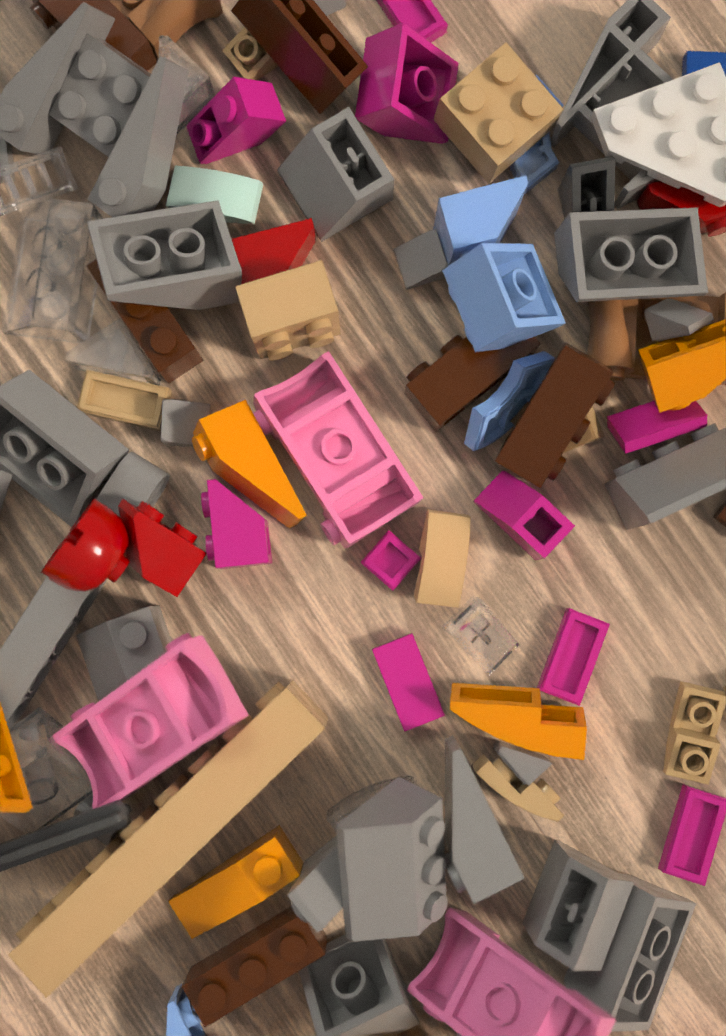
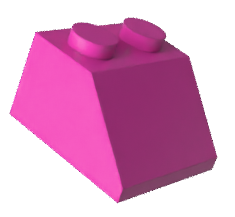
[355,23,459,144]

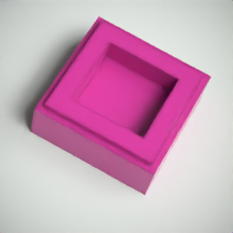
[360,530,421,591]

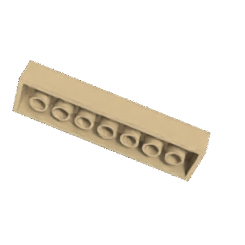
[8,680,329,998]

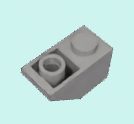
[287,835,343,933]

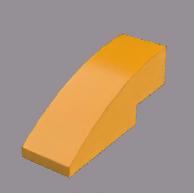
[450,683,587,760]

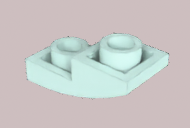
[166,165,263,225]

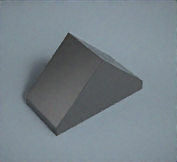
[558,156,616,219]

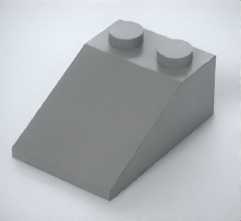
[87,200,242,310]
[445,735,525,904]

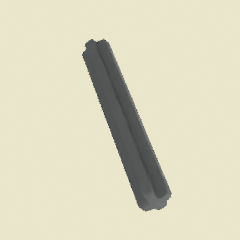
[0,800,132,872]

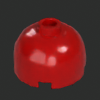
[41,499,130,592]

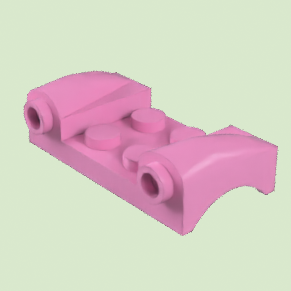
[253,351,424,549]
[52,633,249,809]
[406,907,616,1036]

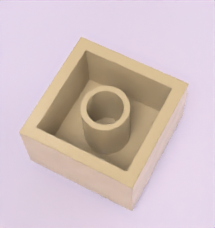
[433,42,564,184]
[235,260,341,361]

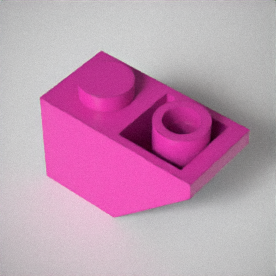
[186,77,286,164]
[473,470,575,561]
[201,479,273,569]

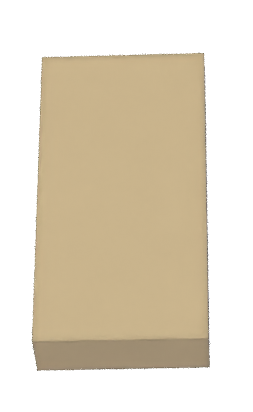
[77,369,172,431]

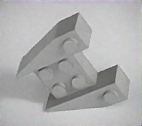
[550,0,673,209]
[0,2,189,217]

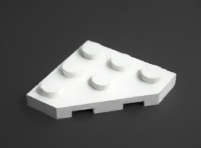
[591,62,726,207]

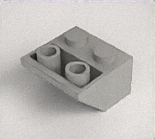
[278,107,394,242]
[523,840,634,971]

